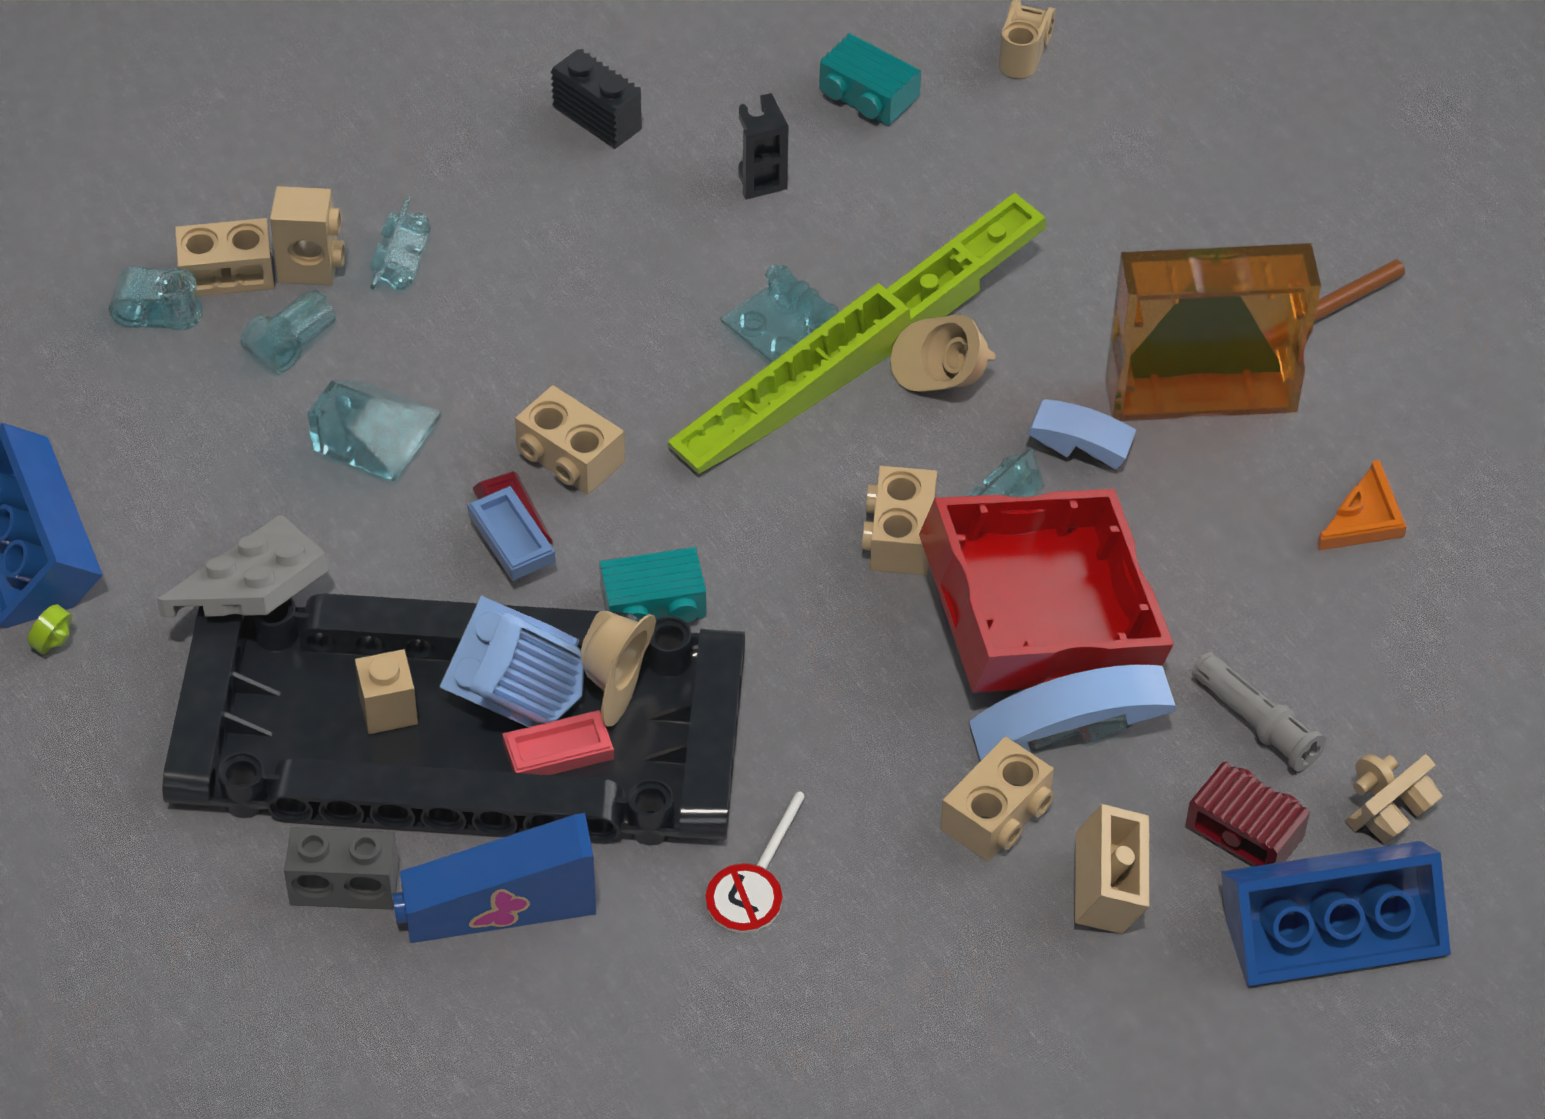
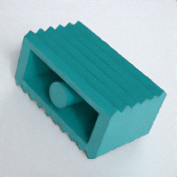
[819,33,921,126]
[599,546,706,623]

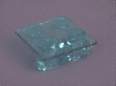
[721,264,838,363]

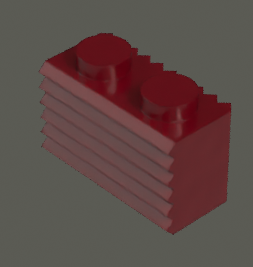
[1185,761,1310,866]

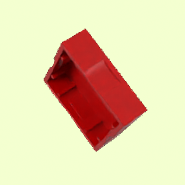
[919,489,1174,693]

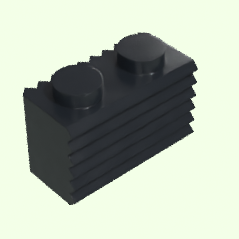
[550,49,642,147]

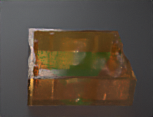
[1105,243,1321,421]

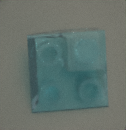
[307,380,441,482]

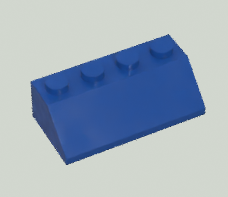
[0,422,103,628]
[1221,841,1451,986]

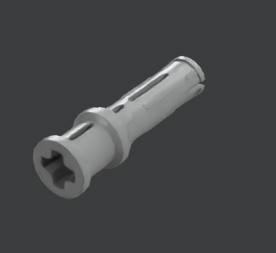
[1192,651,1326,772]

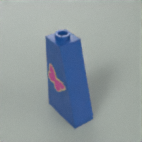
[392,813,596,943]

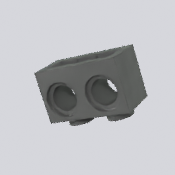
[284,827,399,910]

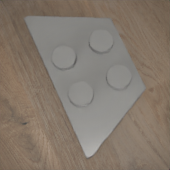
[157,515,329,618]

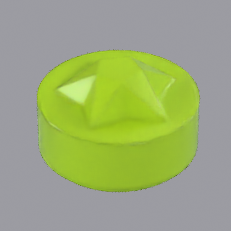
[27,604,73,655]

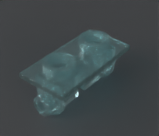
[369,197,431,290]
[966,447,1044,497]

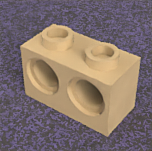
[175,218,274,298]
[515,385,625,495]
[862,466,937,575]
[940,736,1054,862]

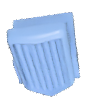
[440,596,584,727]

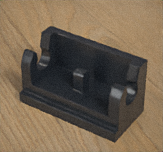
[738,93,789,200]

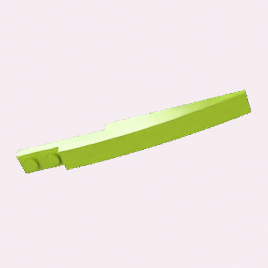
[667,192,1046,474]

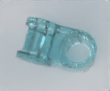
[109,266,203,330]

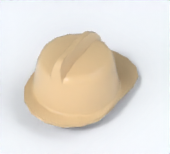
[890,315,996,392]
[581,611,656,727]

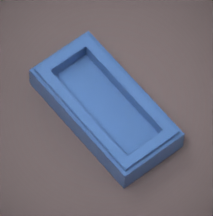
[467,486,556,581]

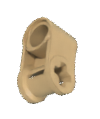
[999,0,1056,79]

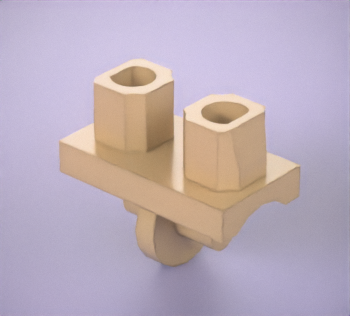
[1345,754,1443,844]

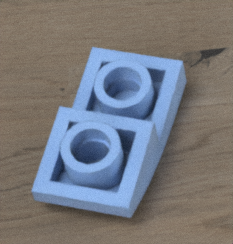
[1027,399,1136,470]

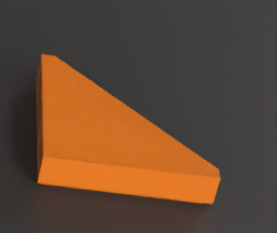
[1317,460,1407,551]

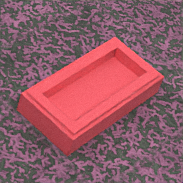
[503,710,614,775]

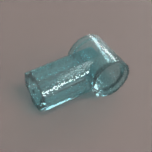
[240,289,336,373]

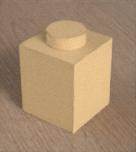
[355,649,418,734]

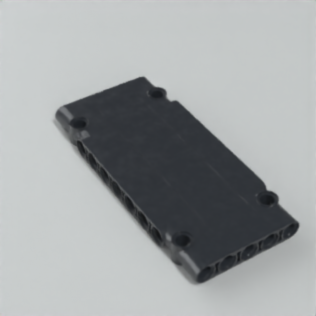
[162,593,745,846]

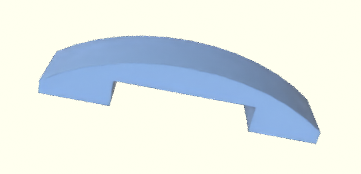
[969,665,1176,761]

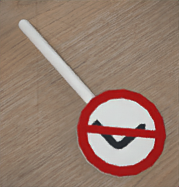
[705,791,804,934]

